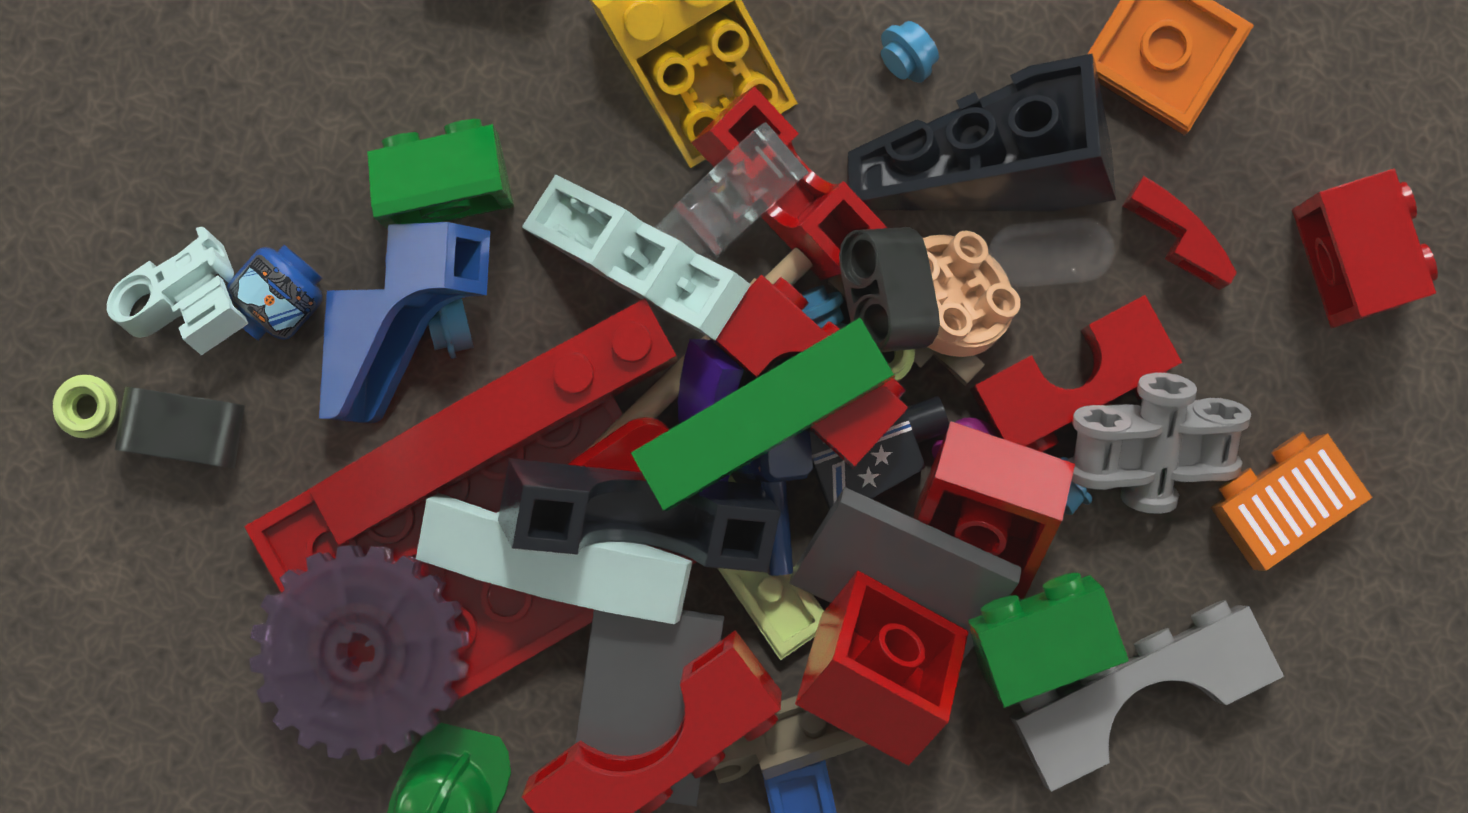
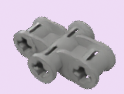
[1068,373,1251,514]

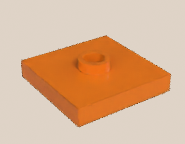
[1087,0,1254,135]

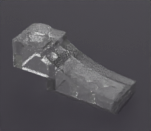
[654,122,809,262]

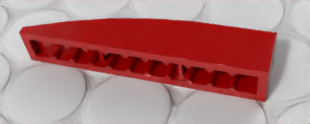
[309,298,678,546]

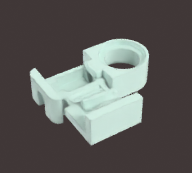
[107,227,248,355]

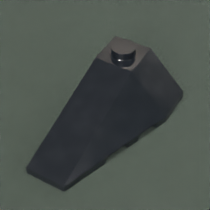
[848,53,1116,211]

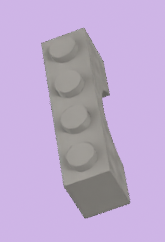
[1010,600,1284,792]

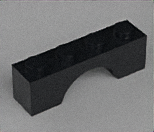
[498,458,781,573]

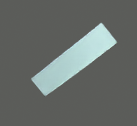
[522,175,751,340]
[416,493,693,624]

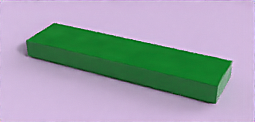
[631,318,895,511]

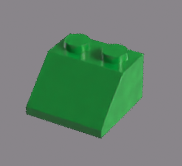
[367,119,514,230]
[968,573,1129,708]

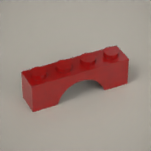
[522,630,782,813]

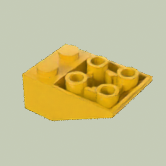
[589,0,798,168]

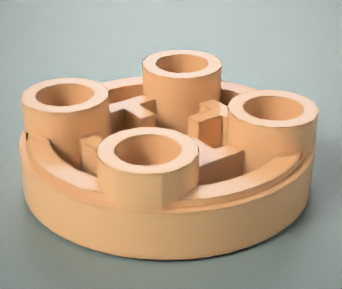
[923,230,1020,357]

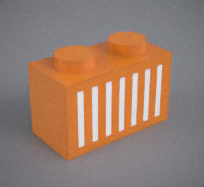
[1210,432,1372,571]

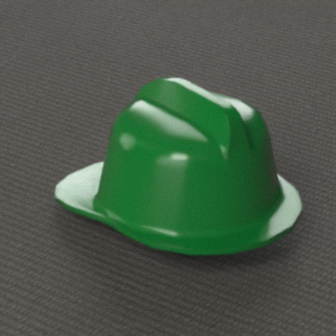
[387,723,511,813]

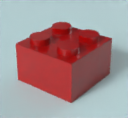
[1292,168,1438,329]
[913,421,1075,599]
[795,570,969,766]

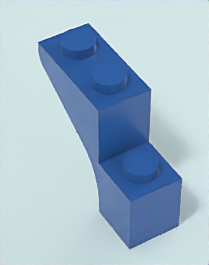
[319,222,490,423]

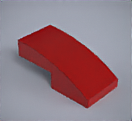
[1122,176,1237,290]

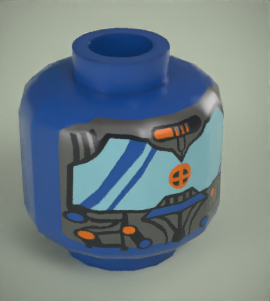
[227,245,323,341]

